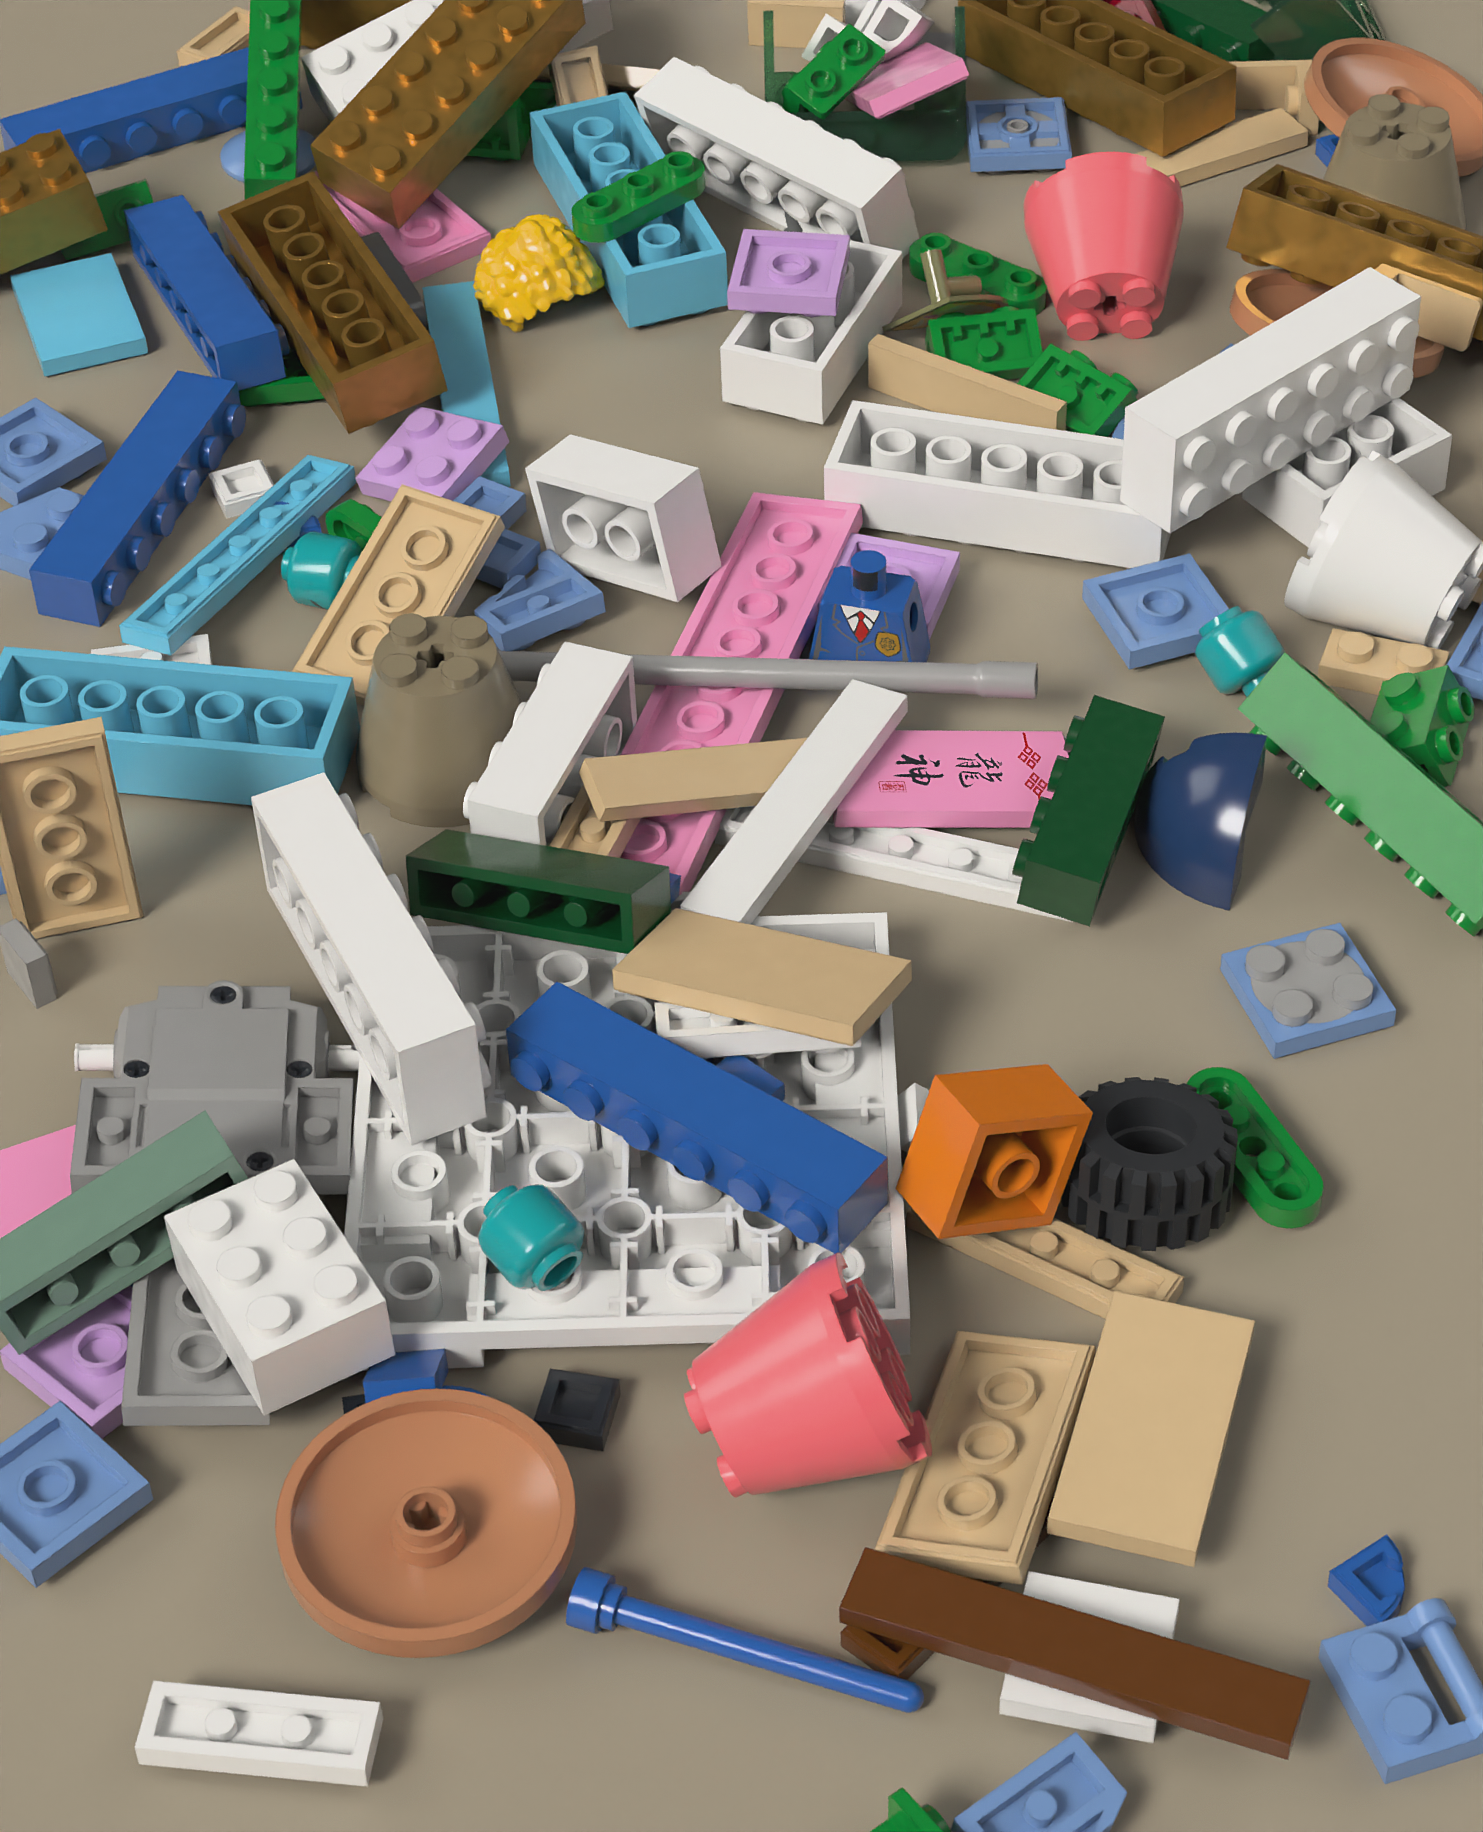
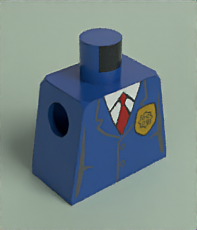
[809,550,931,662]

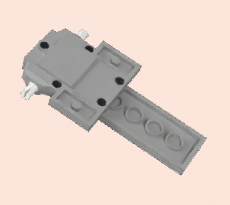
[70,980,360,1426]

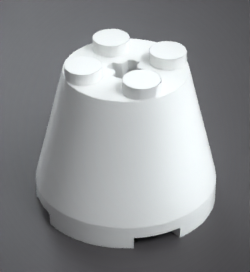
[1284,451,1483,649]

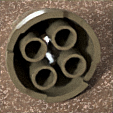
[1323,94,1467,230]
[356,613,522,827]

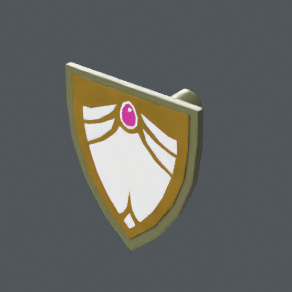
[882,249,1009,332]

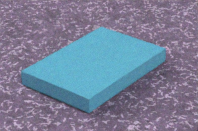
[10,253,148,377]

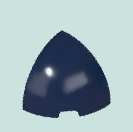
[1134,732,1267,911]

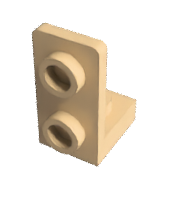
[1230,60,1319,136]
[1375,263,1483,351]

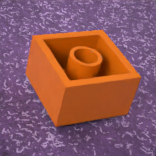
[895,1064,1093,1239]

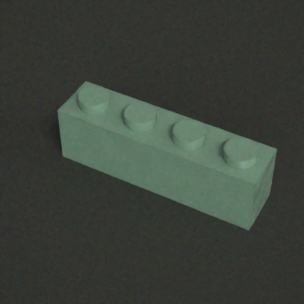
[0,1110,249,1355]

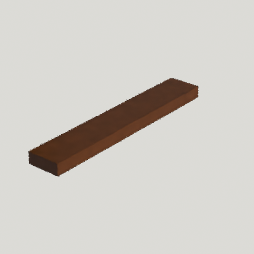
[839,1547,1311,1760]

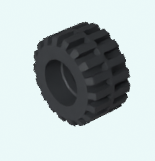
[1060,1077,1238,1251]

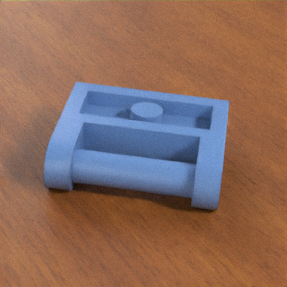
[1318,1598,1483,1784]

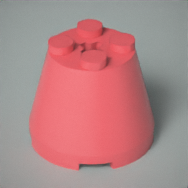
[1023,152,1184,341]
[684,1252,932,1498]

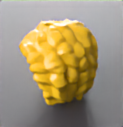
[473,214,605,333]

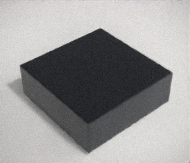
[533,1368,621,1451]

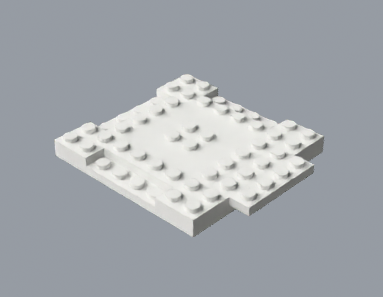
[344,891,910,1371]

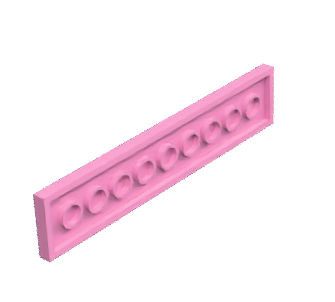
[620,492,863,895]

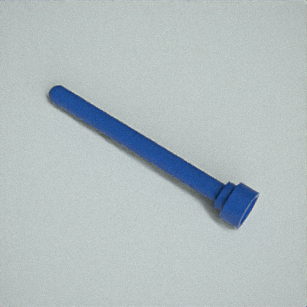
[566,1567,924,1713]

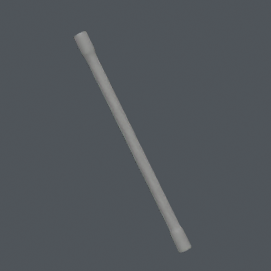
[498,649,1038,699]

